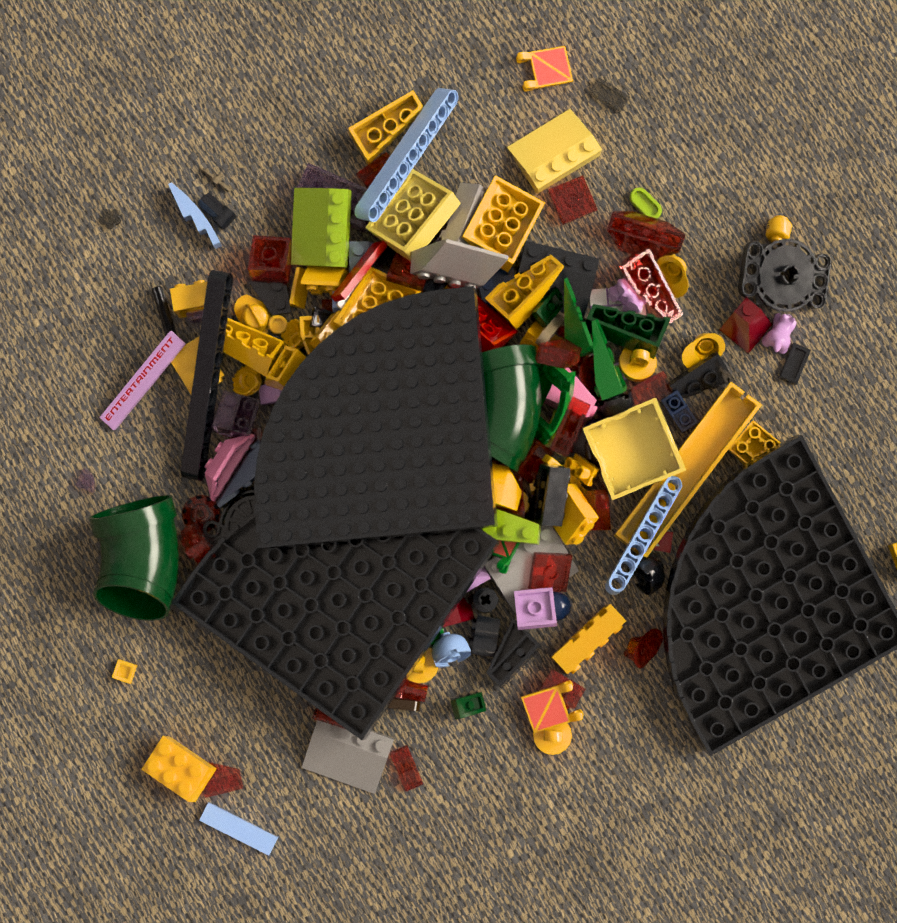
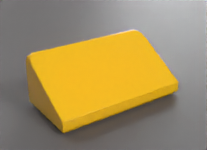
[289,267,308,309]

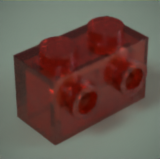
[180,522,216,564]

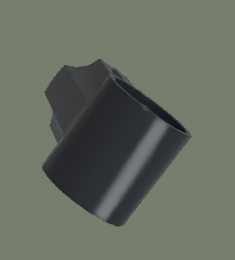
[198,193,237,230]

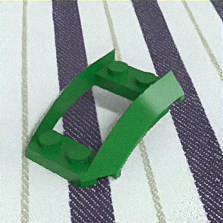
[535,352,576,445]

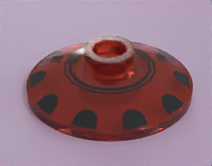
[182,495,220,533]

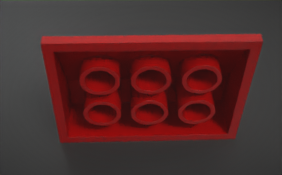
[449,286,518,352]

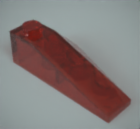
[620,248,683,324]

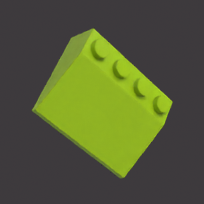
[291,188,352,268]

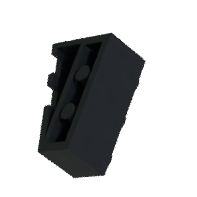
[486,618,542,689]

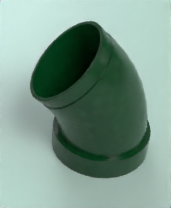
[482,344,542,472]
[89,495,179,621]

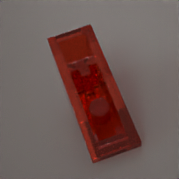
[549,396,591,457]

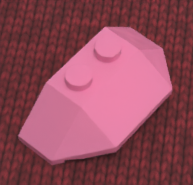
[204,434,257,502]

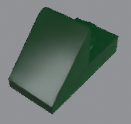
[532,287,564,327]
[451,692,486,720]

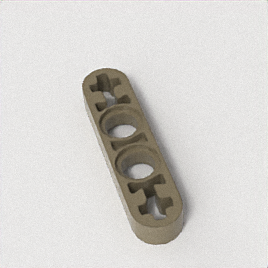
[535,312,564,349]

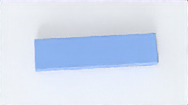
[199,802,278,856]

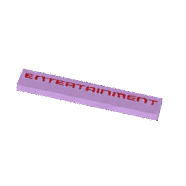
[99,331,186,430]

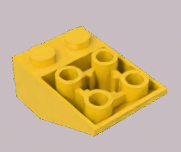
[728,420,781,465]

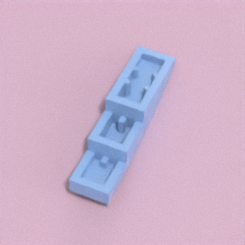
[168,182,222,249]

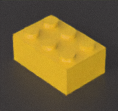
[141,736,217,802]

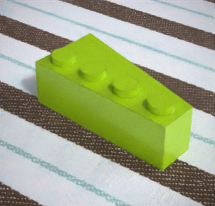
[480,509,541,545]

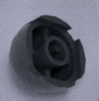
[595,390,634,419]
[627,556,665,595]

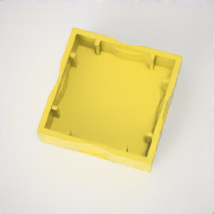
[583,398,686,500]

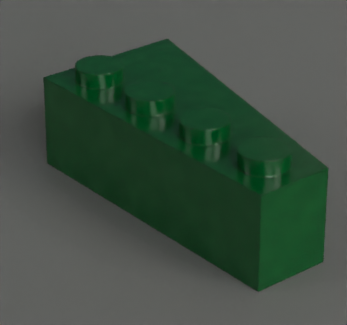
[585,304,671,359]

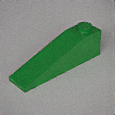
[562,278,594,361]

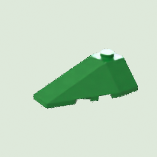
[592,319,627,401]

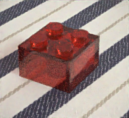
[247,235,292,282]

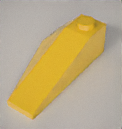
[485,255,564,330]

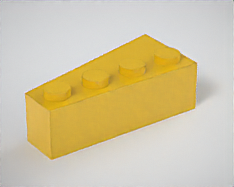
[223,318,285,377]
[551,604,626,674]

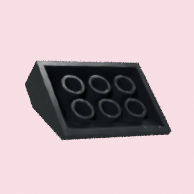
[516,241,599,318]

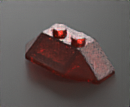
[607,211,686,261]

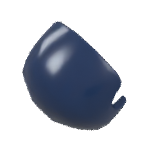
[553,591,571,621]

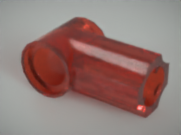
[395,679,428,702]

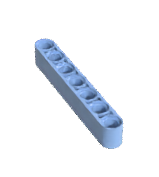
[605,476,682,595]

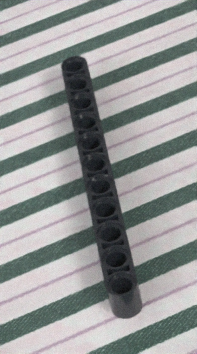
[181,270,233,481]

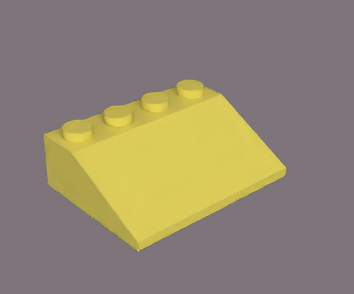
[507,109,602,194]
[365,169,461,261]

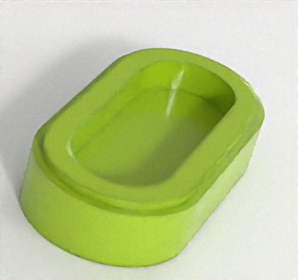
[629,187,662,221]

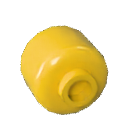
[765,215,792,245]

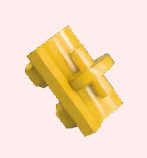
[564,453,599,486]

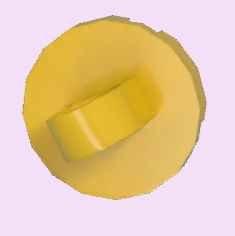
[618,348,657,382]
[407,647,438,683]
[533,723,572,755]

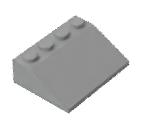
[410,239,508,289]
[484,525,579,613]
[302,712,394,794]

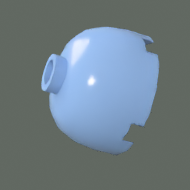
[432,632,471,668]

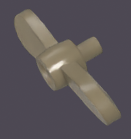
[202,168,232,191]

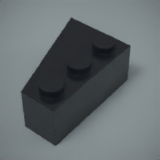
[522,464,571,526]

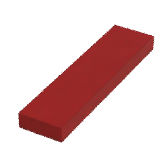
[331,240,387,302]

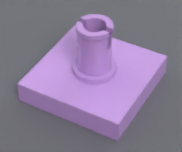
[514,587,557,630]

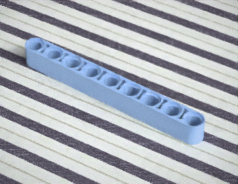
[355,88,458,222]

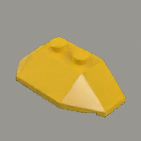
[492,463,522,511]

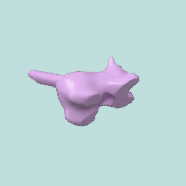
[608,266,648,314]
[762,313,797,354]

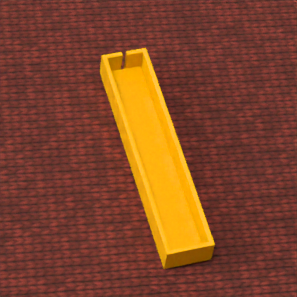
[613,382,762,558]

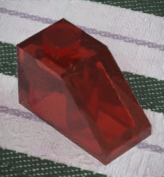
[535,338,582,369]

